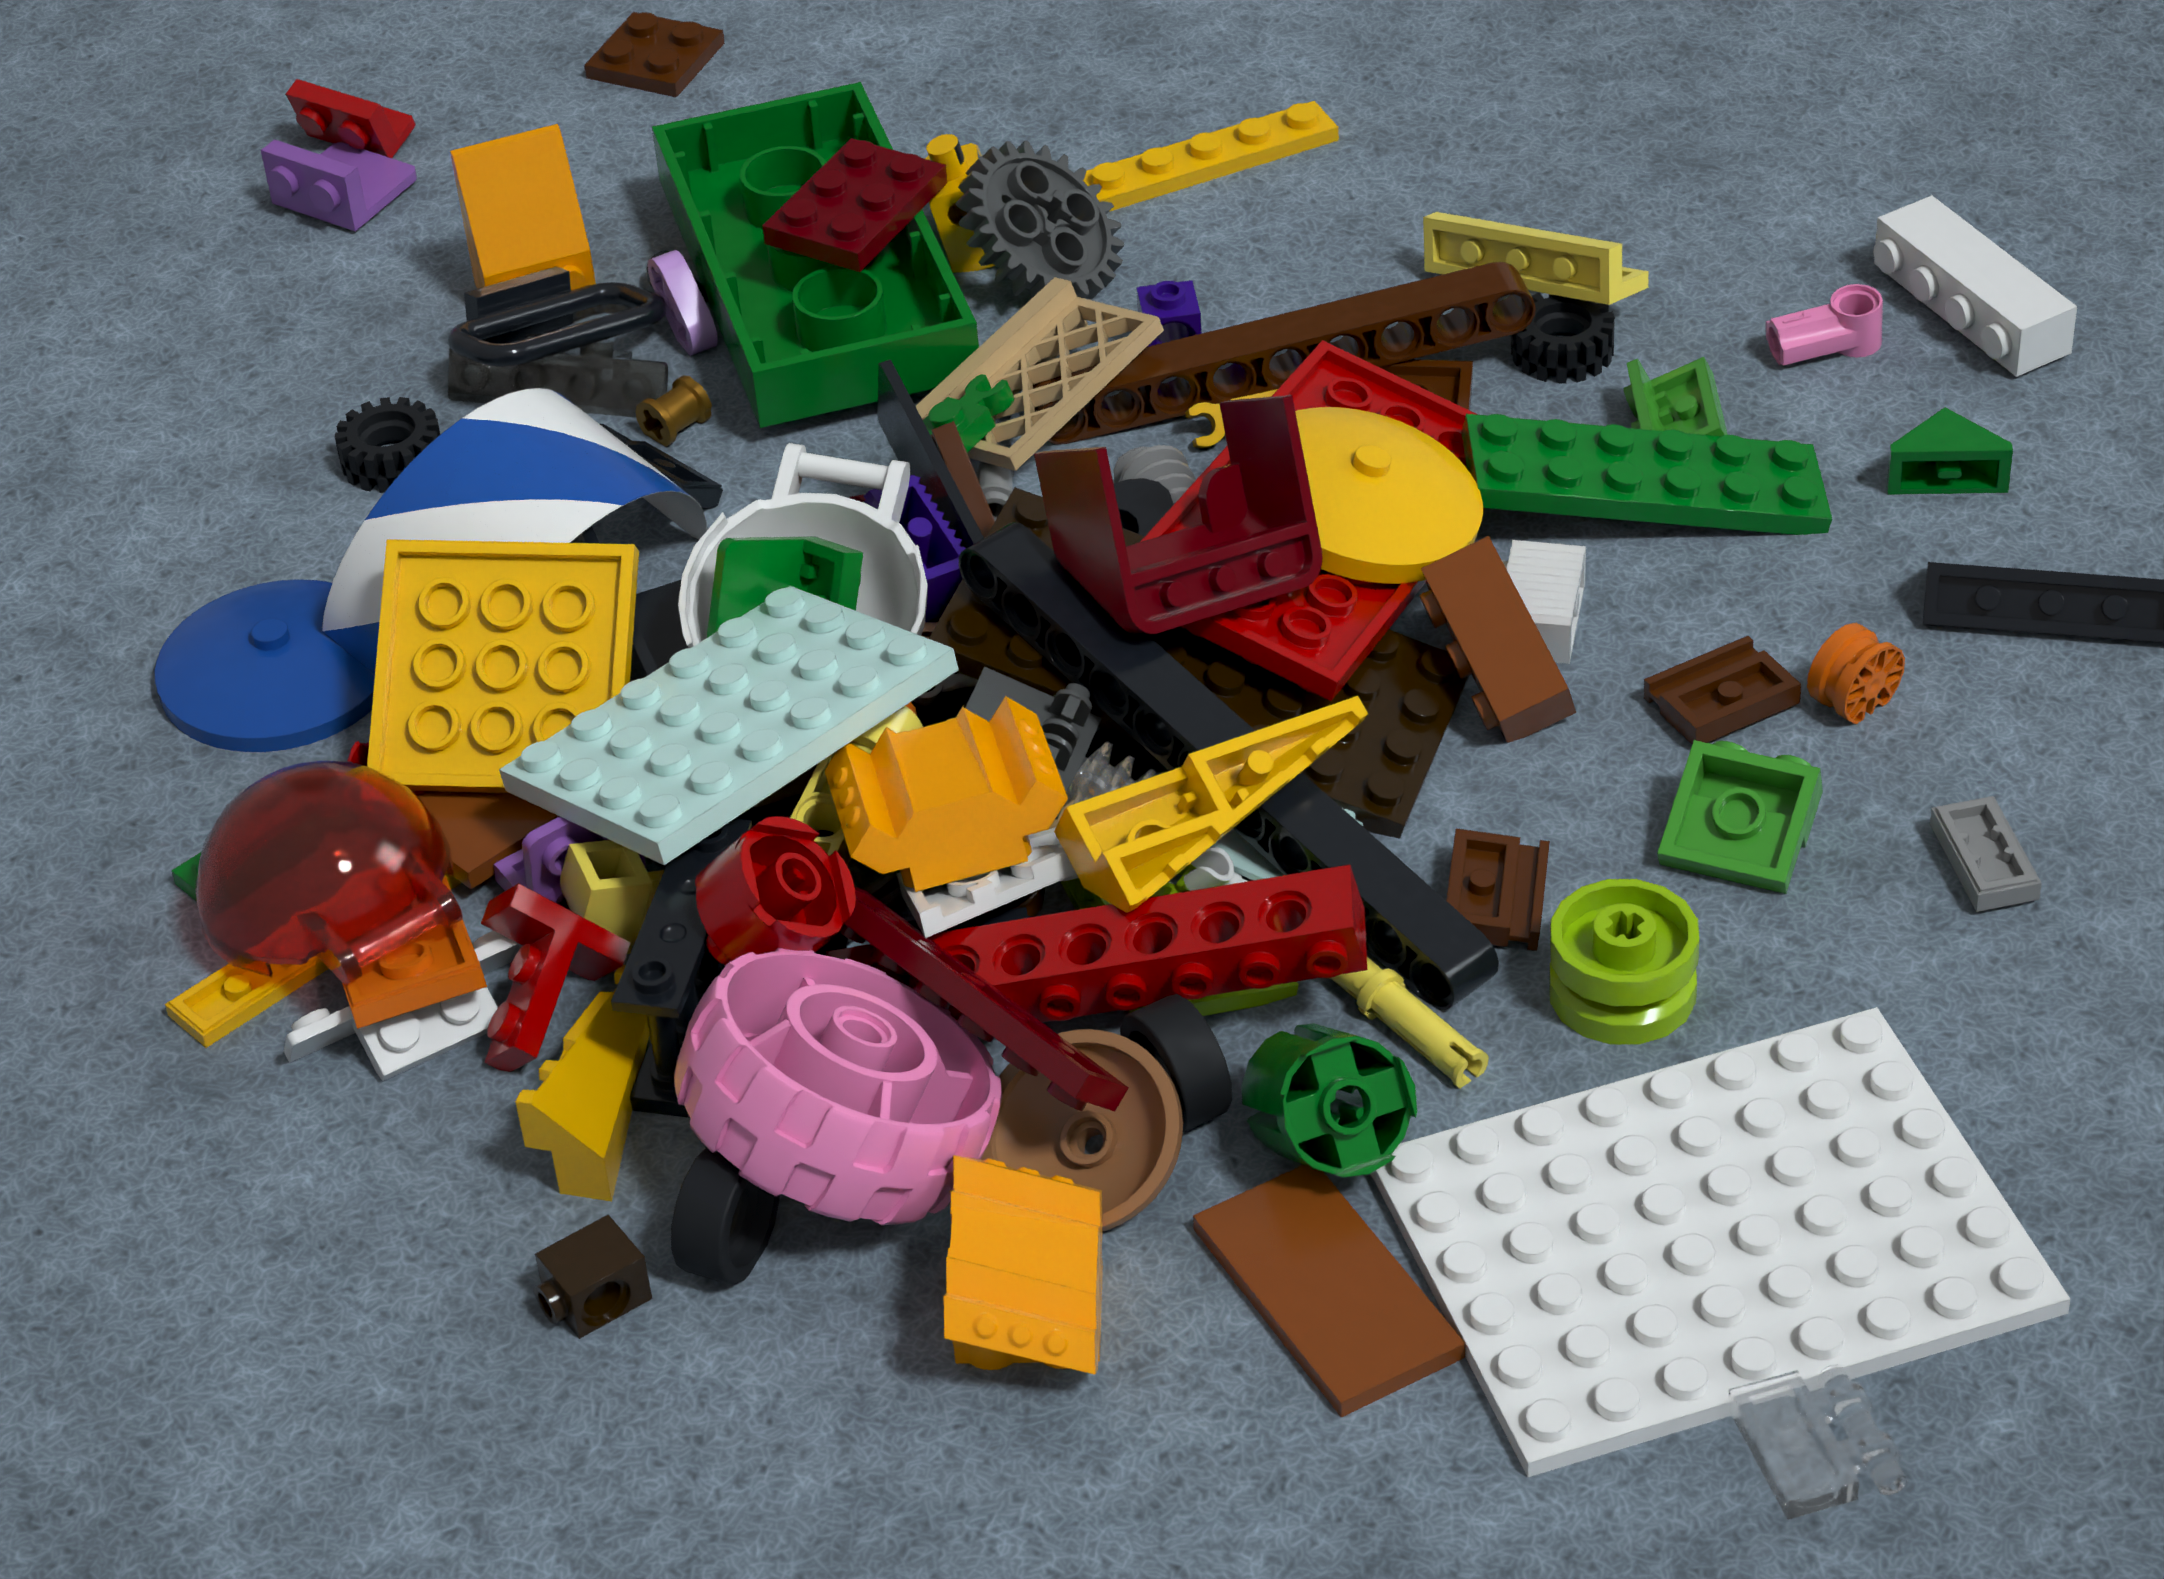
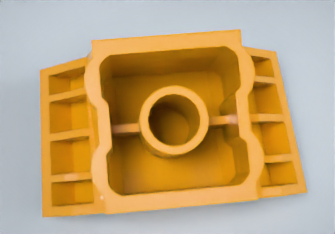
[825,696,1068,892]
[943,1155,1103,1375]

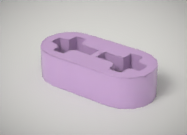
[647,250,718,356]

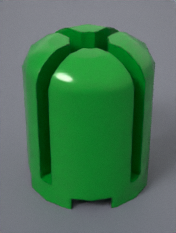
[1241,1023,1417,1177]

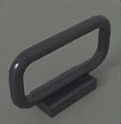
[448,266,666,367]

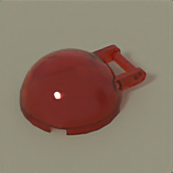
[195,760,463,985]

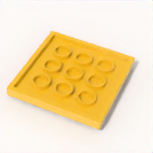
[366,539,639,793]

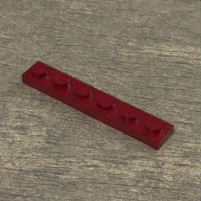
[839,887,1129,1112]

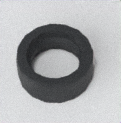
[1120,994,1232,1132]
[671,1147,780,1285]

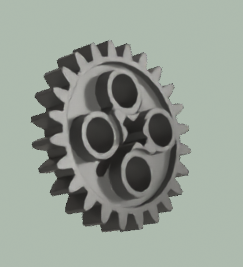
[956,141,1124,299]

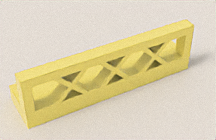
[1423,212,1648,305]

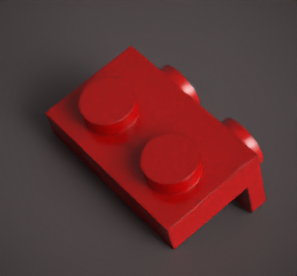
[286,79,416,158]

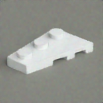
[896,827,1078,938]

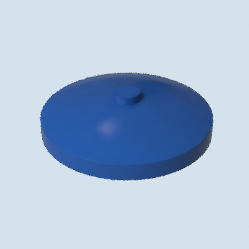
[155,579,375,752]

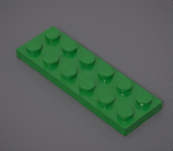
[1461,414,1832,535]

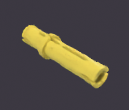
[1330,957,1489,1088]

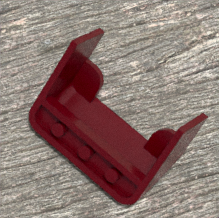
[1034,395,1323,634]

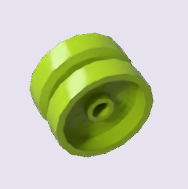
[1549,879,1700,1045]

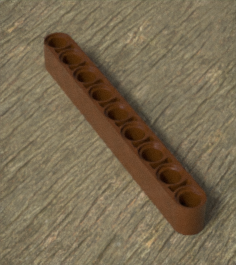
[1033,262,1536,444]

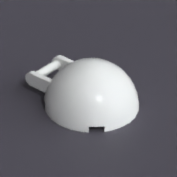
[678,443,928,648]

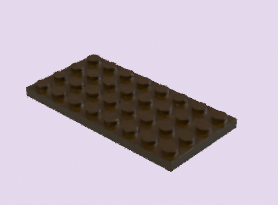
[929,487,1470,839]

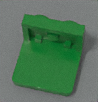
[707,536,863,638]

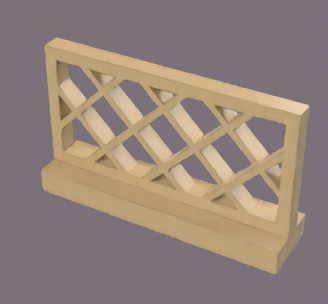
[915,277,1164,471]

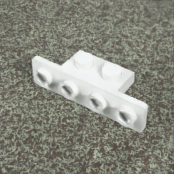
[284,930,522,1081]

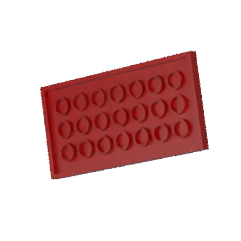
[1140,340,1485,701]

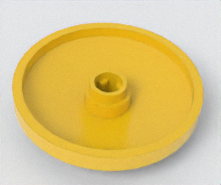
[1295,407,1483,584]

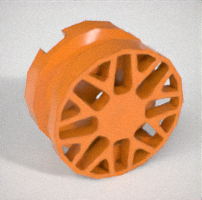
[1807,623,1905,724]

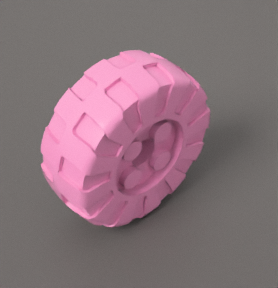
[674,948,1002,1225]

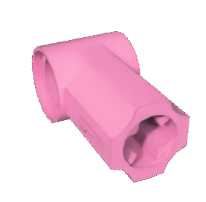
[1766,284,1883,366]

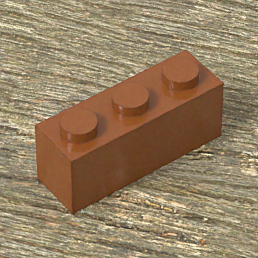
[1419,536,1576,743]

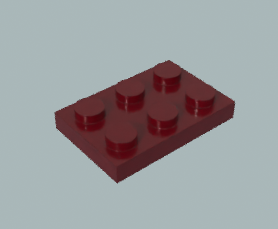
[762,138,947,272]

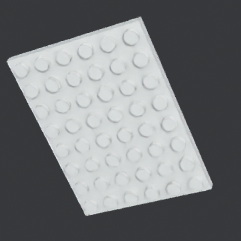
[1370,1007,2071,1477]

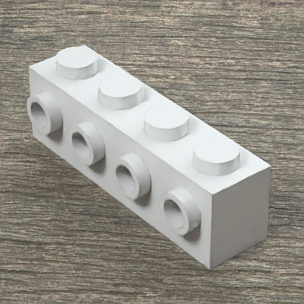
[1873,195,2077,377]

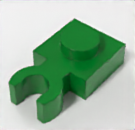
[923,374,1015,453]

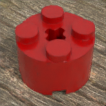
[695,816,856,965]

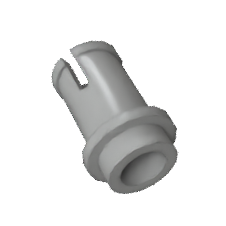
[976,461,1014,521]

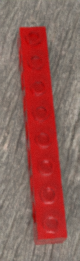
[826,865,1367,1023]

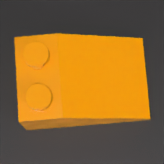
[450,124,596,290]

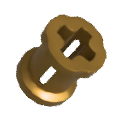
[635,375,712,447]

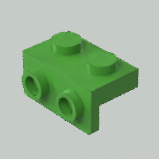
[1623,357,1728,436]

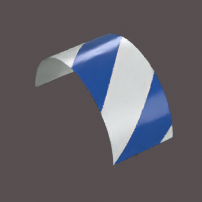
[322,388,707,675]

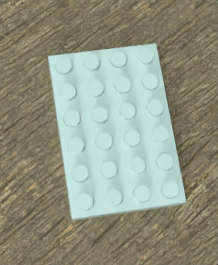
[499,586,959,865]

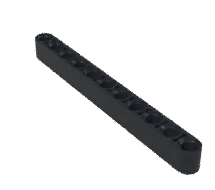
[959,522,1499,1010]

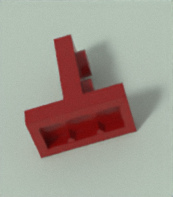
[481,883,631,1072]

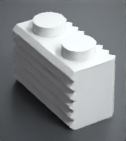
[1502,540,1586,664]

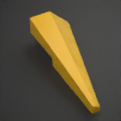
[1054,696,1368,913]
[515,965,650,1201]

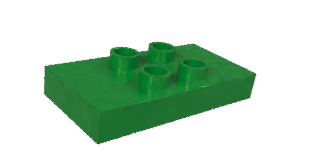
[652,82,979,428]

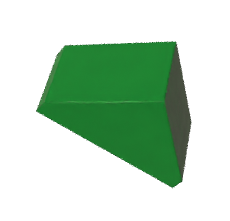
[1887,407,2013,495]

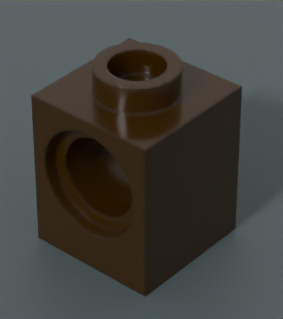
[534,1214,652,1339]

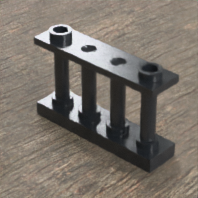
[611,819,752,1118]

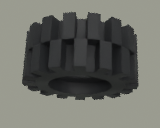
[1511,293,1615,383]
[335,397,441,493]

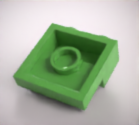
[1657,740,1823,894]

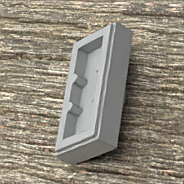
[1930,796,2042,912]

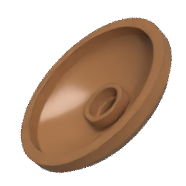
[981,1029,1183,1232]

